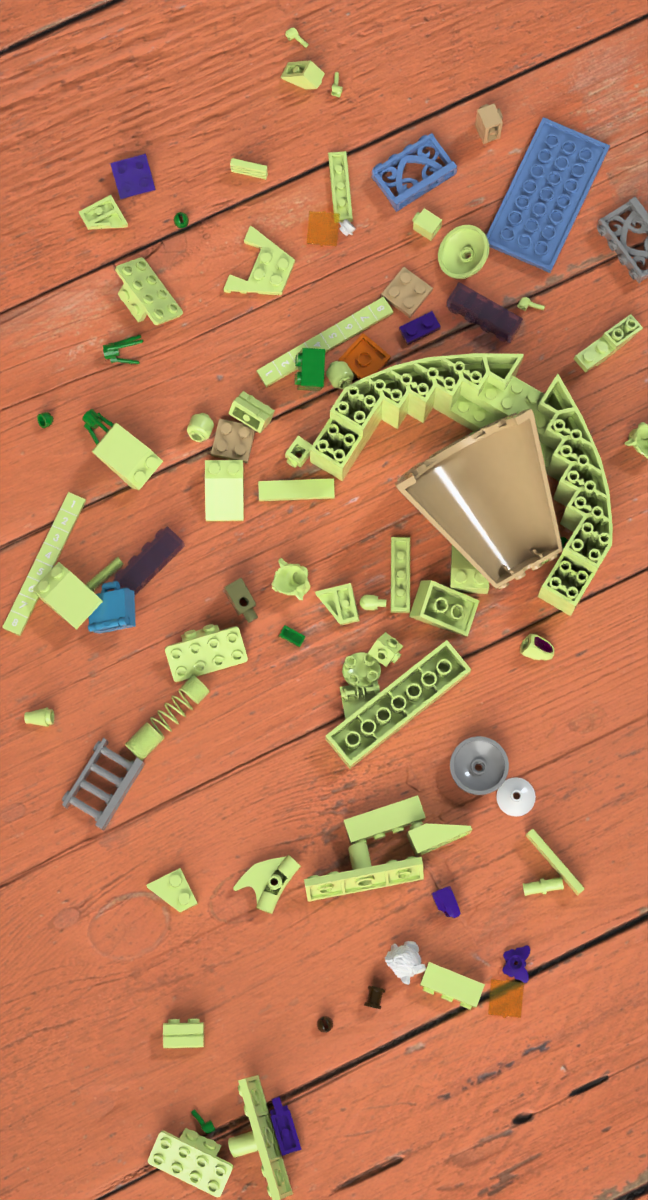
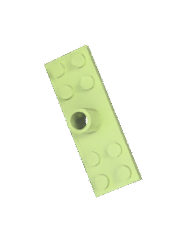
[304,843,424,902]
[228,1075,293,1200]

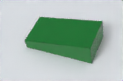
[279,625,306,647]

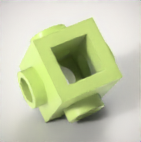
[368,632,403,667]

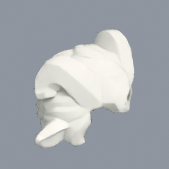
[385,941,426,985]

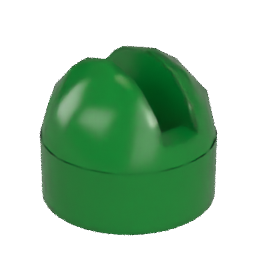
[174,212,189,228]
[37,412,54,428]

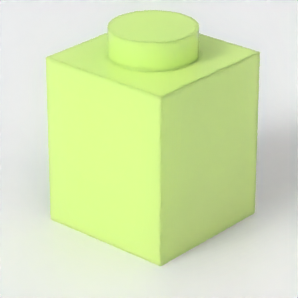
[412,208,442,241]

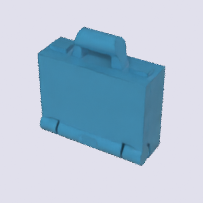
[88,581,136,634]

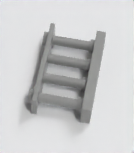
[62,738,145,831]

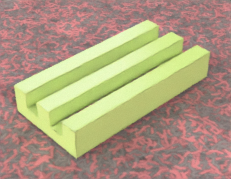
[230,158,268,179]

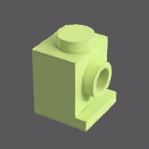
[285,436,312,468]

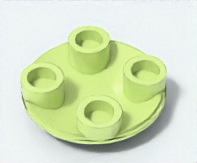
[342,652,381,689]

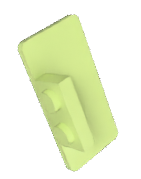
[115,257,183,325]
[165,624,248,682]
[148,1128,233,1197]

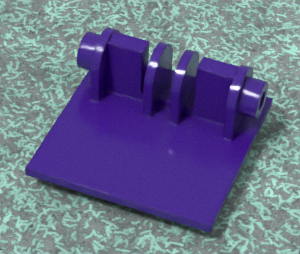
[110,154,156,199]

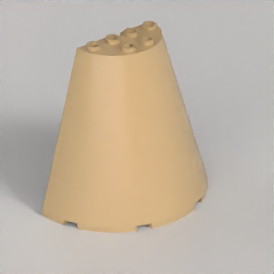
[395,409,563,590]

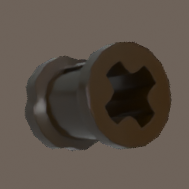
[364,986,386,1009]

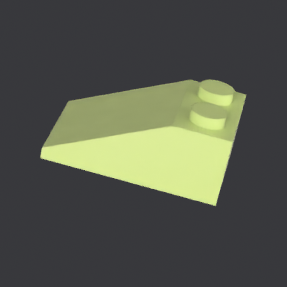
[91,423,163,490]
[205,460,244,521]
[450,545,489,594]
[32,562,103,630]
[409,580,479,637]
[407,823,472,857]

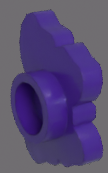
[503,945,530,983]

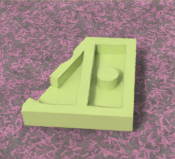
[79,195,128,230]
[146,868,198,913]

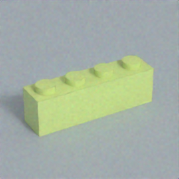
[343,795,426,845]

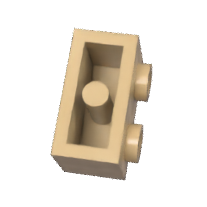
[475,104,503,144]

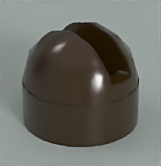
[317,1016,333,1033]

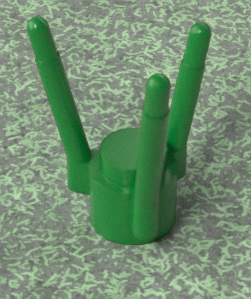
[103,335,143,364]
[82,409,114,445]

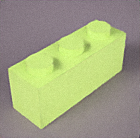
[420,962,485,1010]

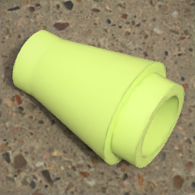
[24,707,54,727]

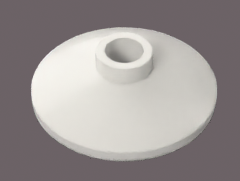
[496,777,536,817]

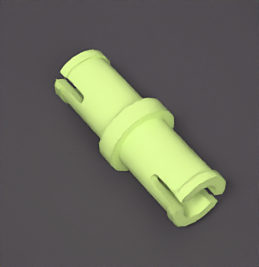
[523,877,564,896]

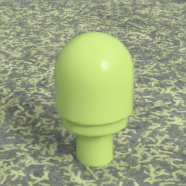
[360,595,387,610]

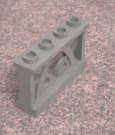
[597,196,648,283]

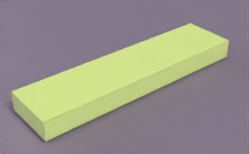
[328,151,353,223]
[258,478,335,501]
[391,537,410,613]
[525,829,585,896]

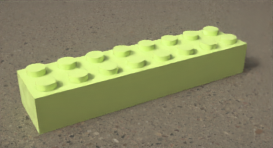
[325,640,471,769]

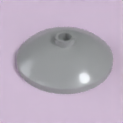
[450,736,509,795]

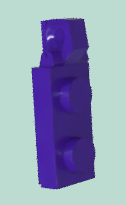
[270,1096,302,1156]

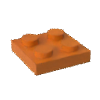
[338,333,391,380]

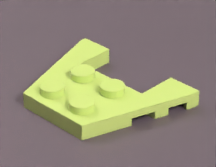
[223,226,295,295]

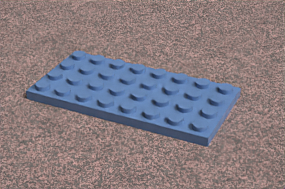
[486,117,610,273]

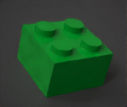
[294,348,325,391]

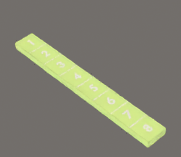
[256,296,393,387]
[2,492,86,636]

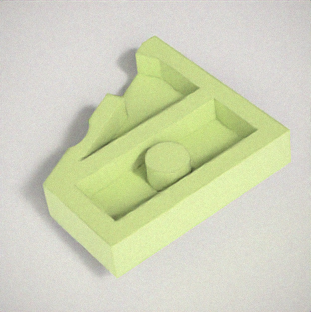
[315,583,360,625]

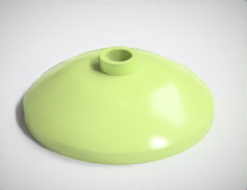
[438,225,489,279]

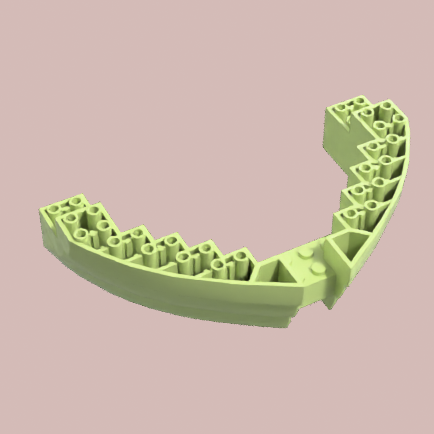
[310,353,613,616]

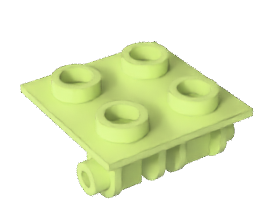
[340,681,380,720]

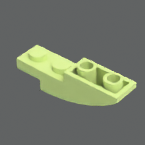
[574,314,643,373]

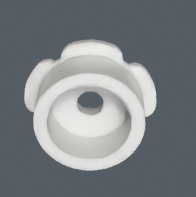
[339,219,356,236]

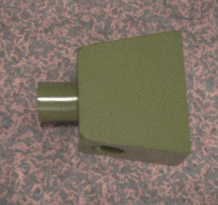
[223,578,258,623]

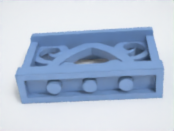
[371,133,457,212]

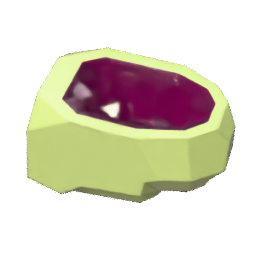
[520,634,554,661]

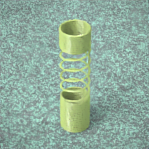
[125,675,210,761]

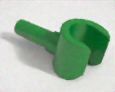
[191,1109,215,1134]

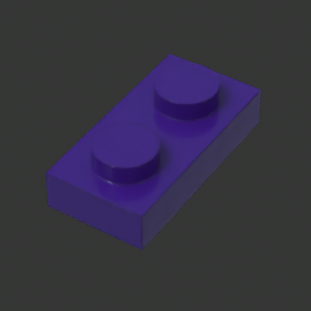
[399,311,441,345]

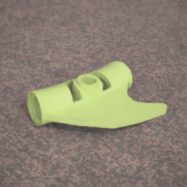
[233,855,301,914]

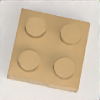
[381,267,433,318]
[211,419,255,464]

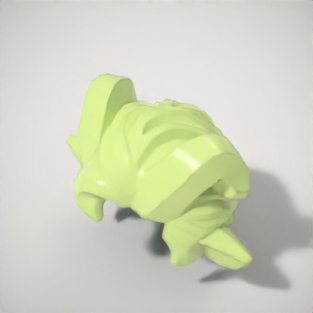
[625,422,648,459]
[271,558,310,600]

